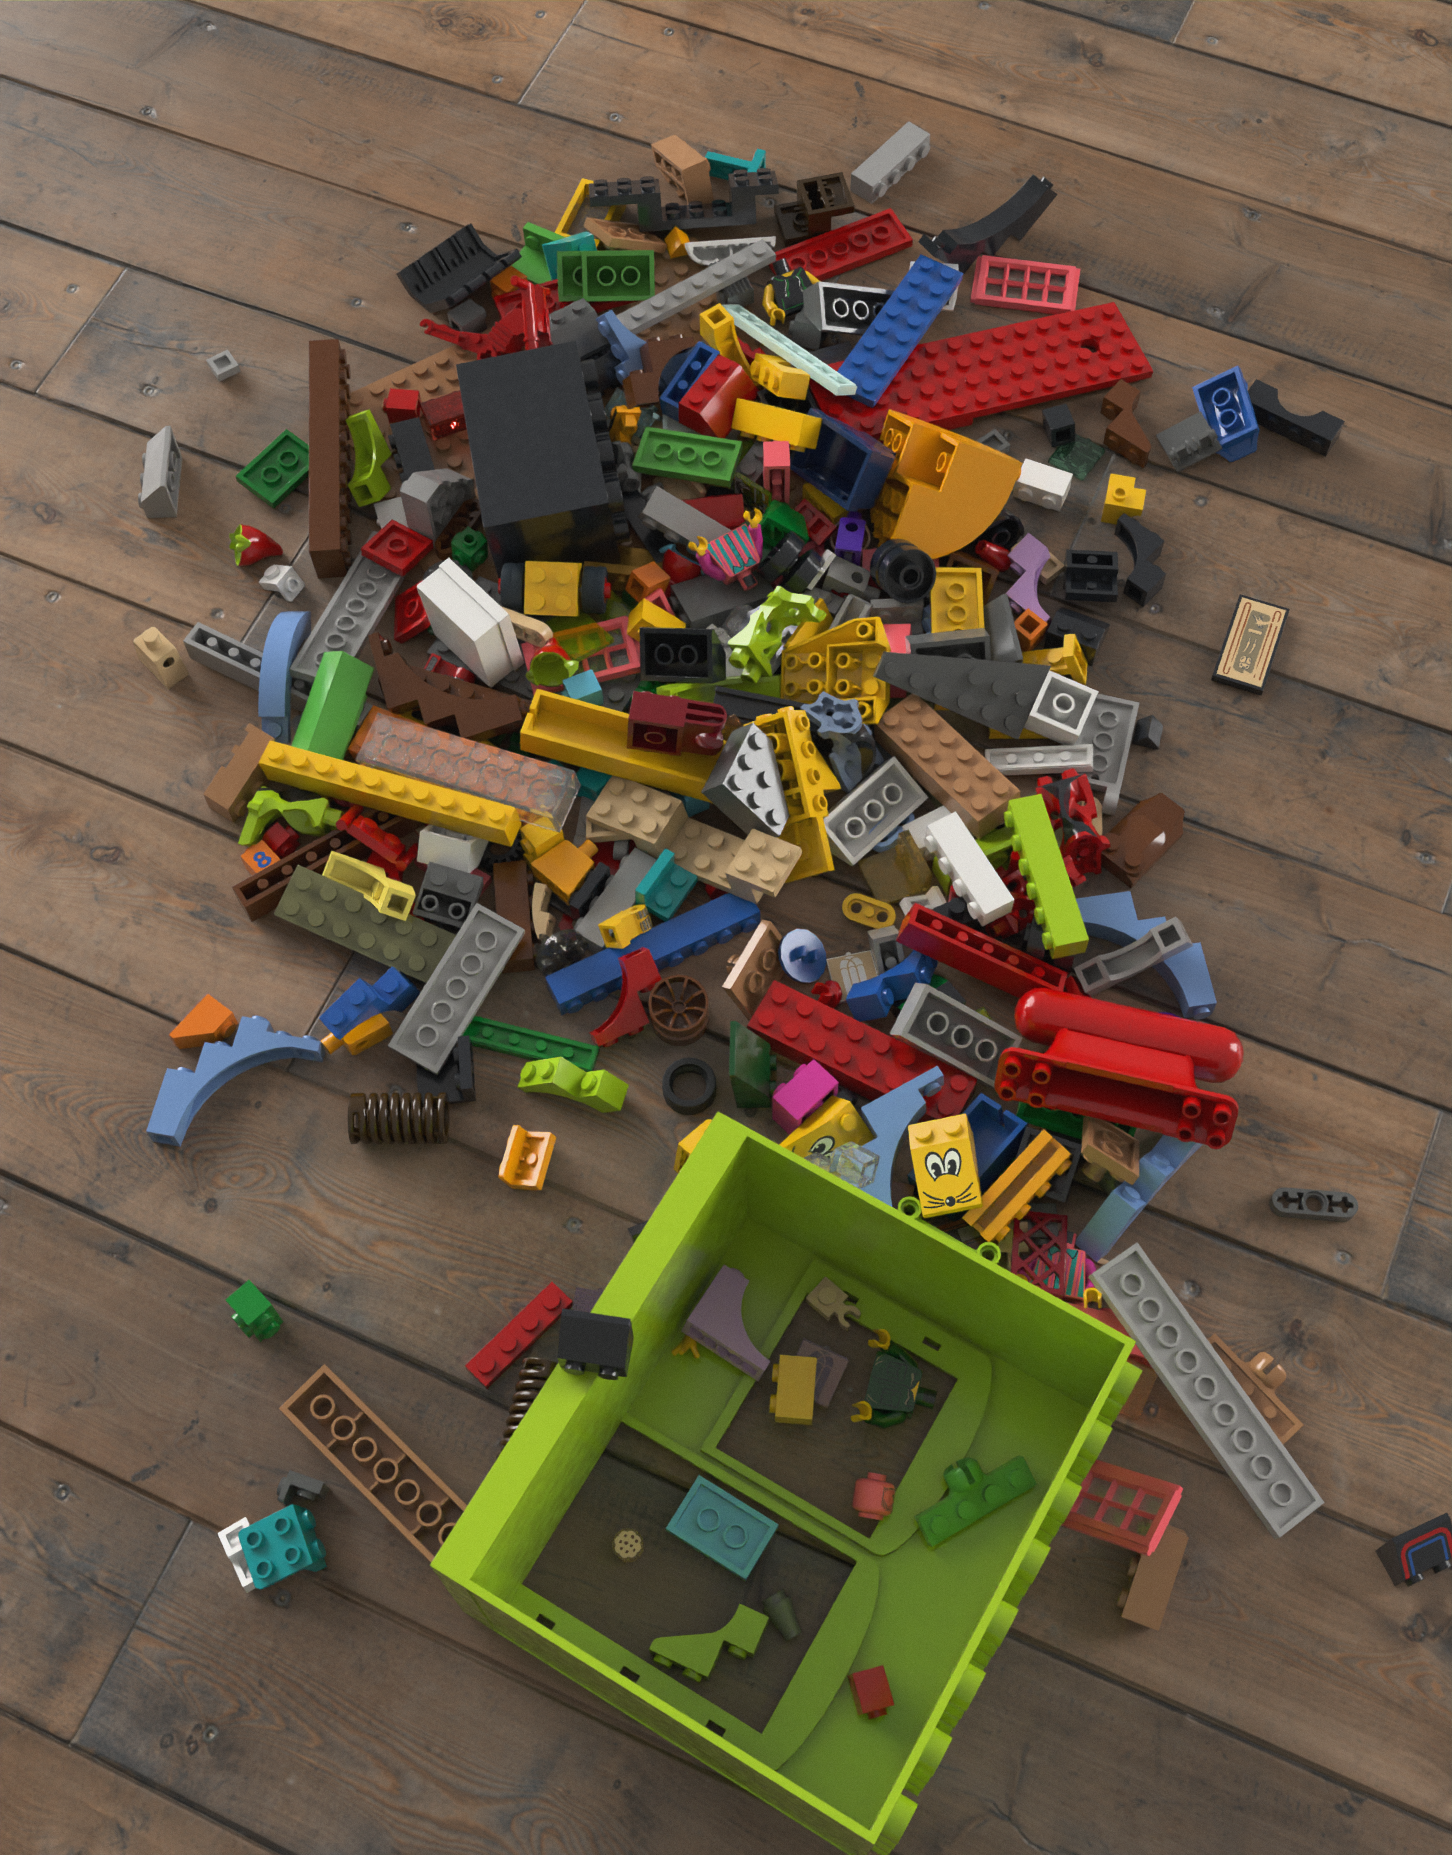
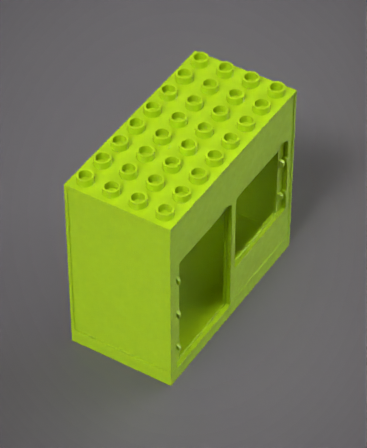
[430,1112,1142,1855]

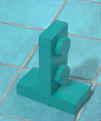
[705,149,766,180]

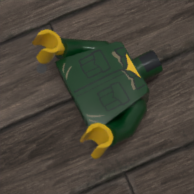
[851,1329,937,1429]

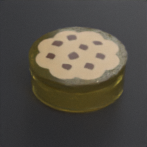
[612,1528,644,1562]

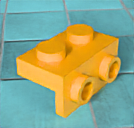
[498,1125,556,1190]

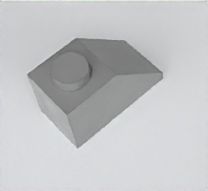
[867,925,904,976]

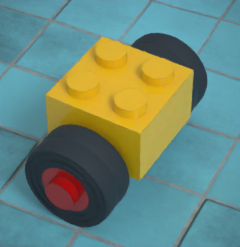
[498,561,611,617]

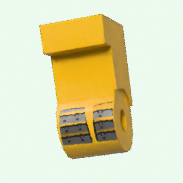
[598,904,653,949]

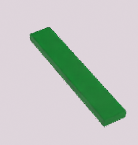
[462,1016,600,1072]

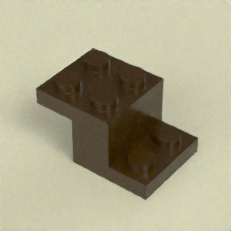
[774,172,855,246]

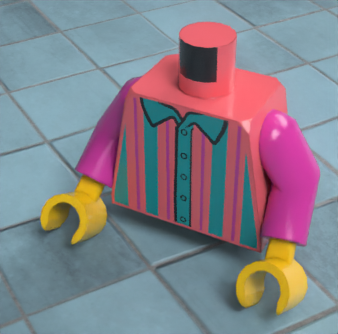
[688,508,763,591]
[1017,1231,1102,1308]

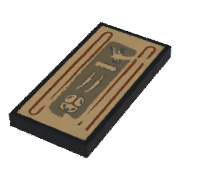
[1211,594,1290,695]

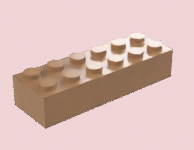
[873,694,1020,839]

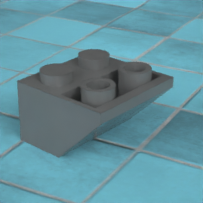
[413,861,484,929]

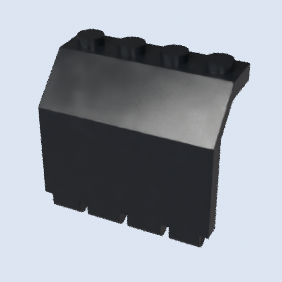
[396,223,522,313]

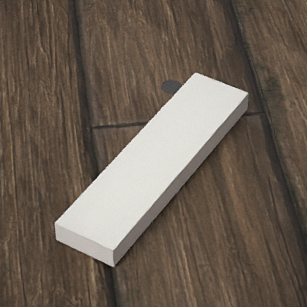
[985,744,1093,776]

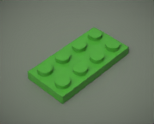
[632,427,743,487]

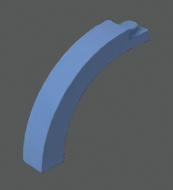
[258,611,311,743]

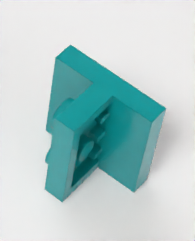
[635,848,698,922]

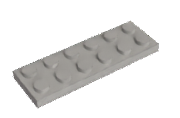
[388,903,525,1076]

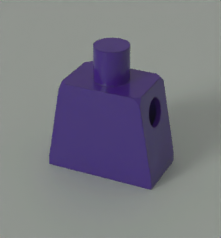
[835,511,866,567]

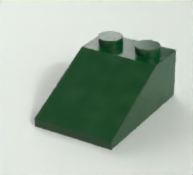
[729,1021,777,1108]

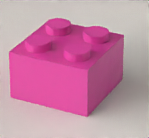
[772,1059,839,1135]

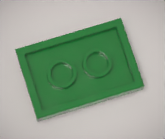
[236,429,309,509]

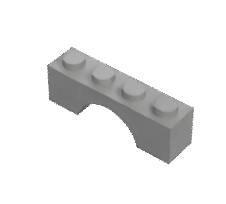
[1074,917,1193,996]

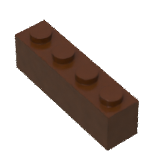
[493,860,540,974]

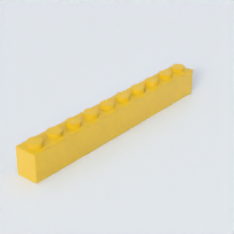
[258,740,522,847]

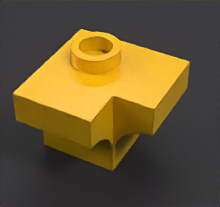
[1101,474,1146,524]

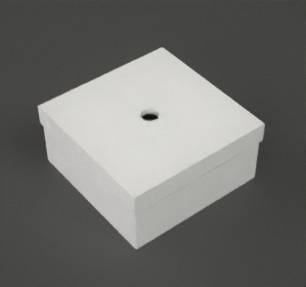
[416,558,524,688]

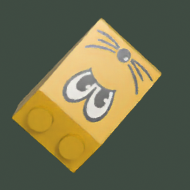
[779,1095,875,1177]
[908,1114,983,1218]

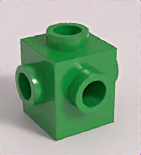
[451,526,488,573]

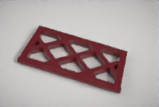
[1011,1211,1068,1298]

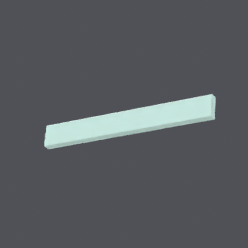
[722,304,857,396]

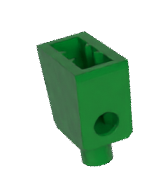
[758,500,809,547]

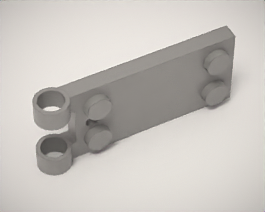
[1075,694,1139,816]

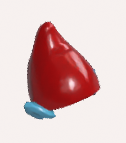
[659,544,705,599]

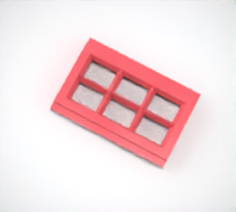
[1061,1460,1183,1557]

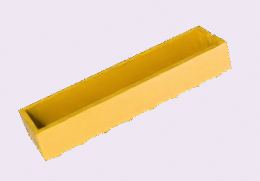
[520,689,727,803]

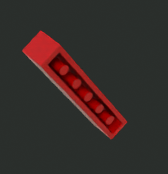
[896,902,1067,998]

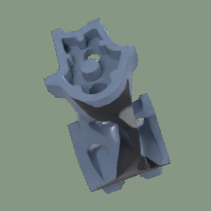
[800,691,884,794]

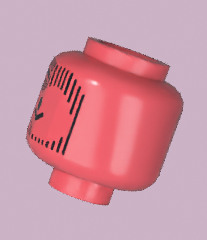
[852,1472,896,1521]

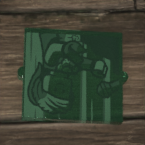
[1048,433,1106,481]

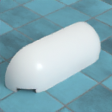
[684,236,776,266]

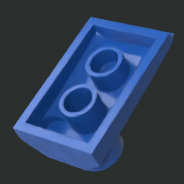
[1192,365,1260,462]

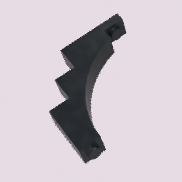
[918,174,1058,274]

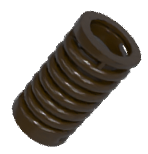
[348,1092,450,1144]
[496,1358,558,1459]

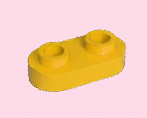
[842,893,896,929]

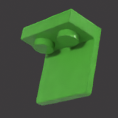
[511,222,566,285]

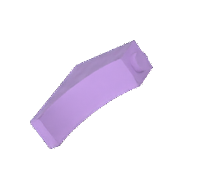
[682,1265,770,1381]

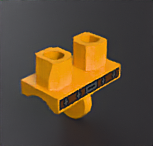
[607,405,641,446]

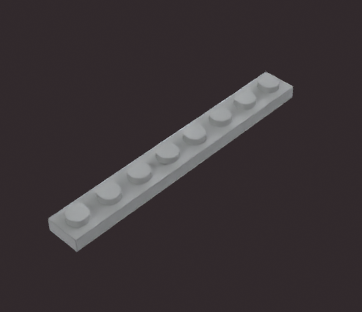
[616,239,776,335]

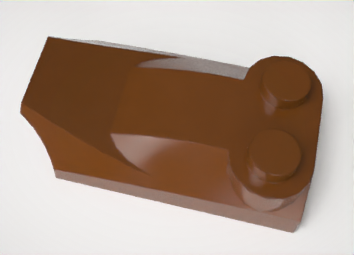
[1101,793,1185,888]

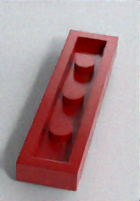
[465,1282,574,1389]

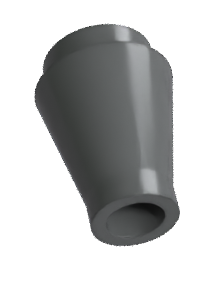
[761,1589,802,1641]

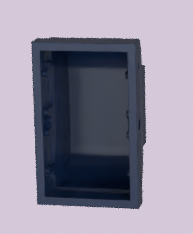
[790,408,897,512]

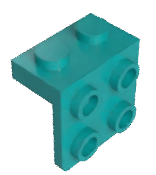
[238,1504,327,1589]

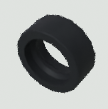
[662,1058,716,1115]

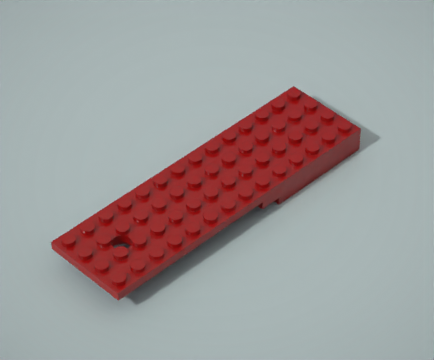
[808,302,1153,444]

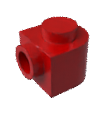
[262,822,300,859]

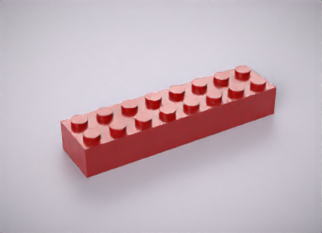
[747,980,978,1123]

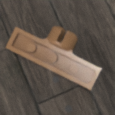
[1208,1333,1304,1445]

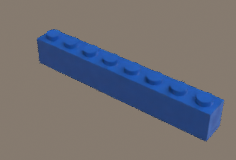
[545,893,760,1016]

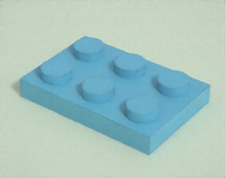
[666,1475,779,1581]

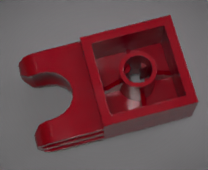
[627,691,727,757]

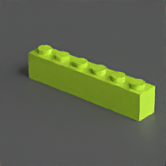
[1004,794,1089,959]

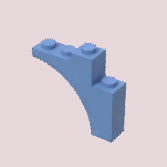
[596,310,705,394]

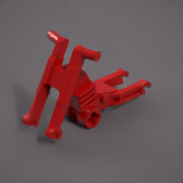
[419,275,553,360]

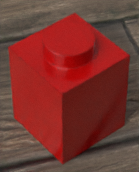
[383,388,422,424]
[848,1665,894,1719]

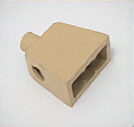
[133,627,189,690]

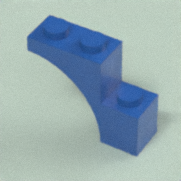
[846,950,938,1022]
[319,966,421,1040]

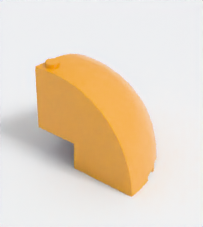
[870,409,1022,559]

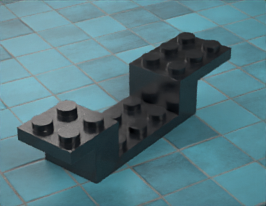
[589,168,779,232]

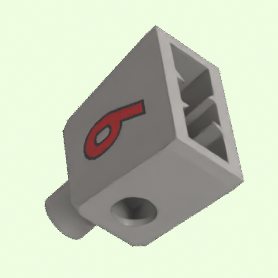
[821,556,881,602]

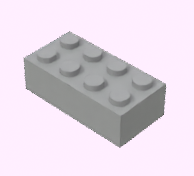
[890,983,1022,1089]

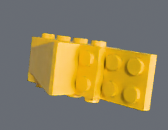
[743,706,841,883]

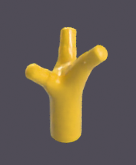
[672,1334,700,1359]

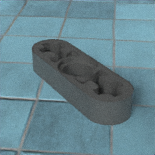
[1269,1187,1358,1222]

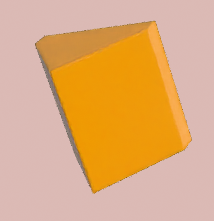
[664,226,690,259]

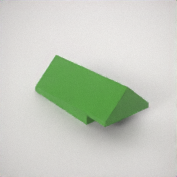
[557,250,655,301]
[291,651,375,760]

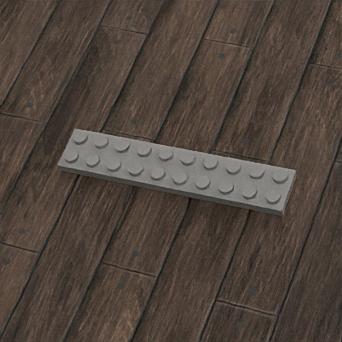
[1088,1243,1325,1539]

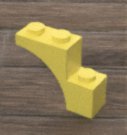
[322,851,416,921]

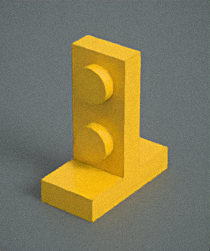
[1022,634,1088,685]

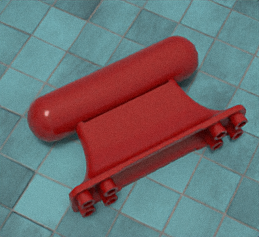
[994,988,1244,1149]

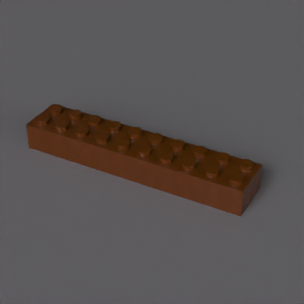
[309,339,352,579]

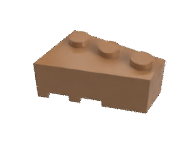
[651,134,714,205]
[203,723,275,823]
[1116,1518,1189,1631]

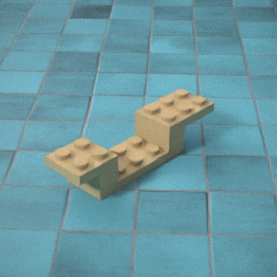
[586,775,802,904]

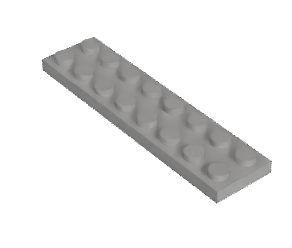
[289,531,407,683]

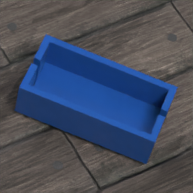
[907,1093,1028,1222]

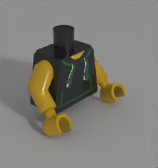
[762,258,819,326]

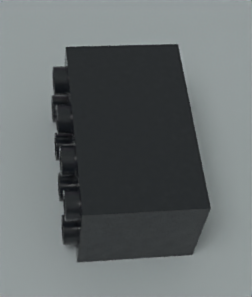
[456,341,631,578]

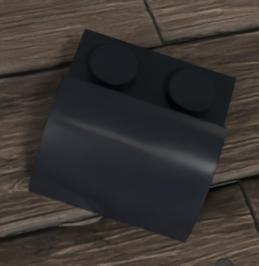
[1063,549,1119,602]

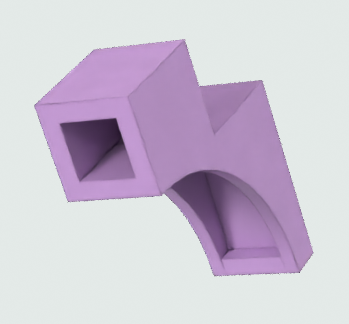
[1006,532,1052,633]

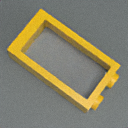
[555,178,627,251]

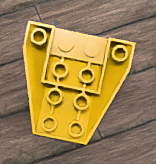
[781,617,891,725]

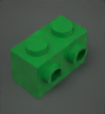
[226,1280,283,1342]

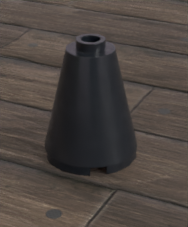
[975,507,1024,552]

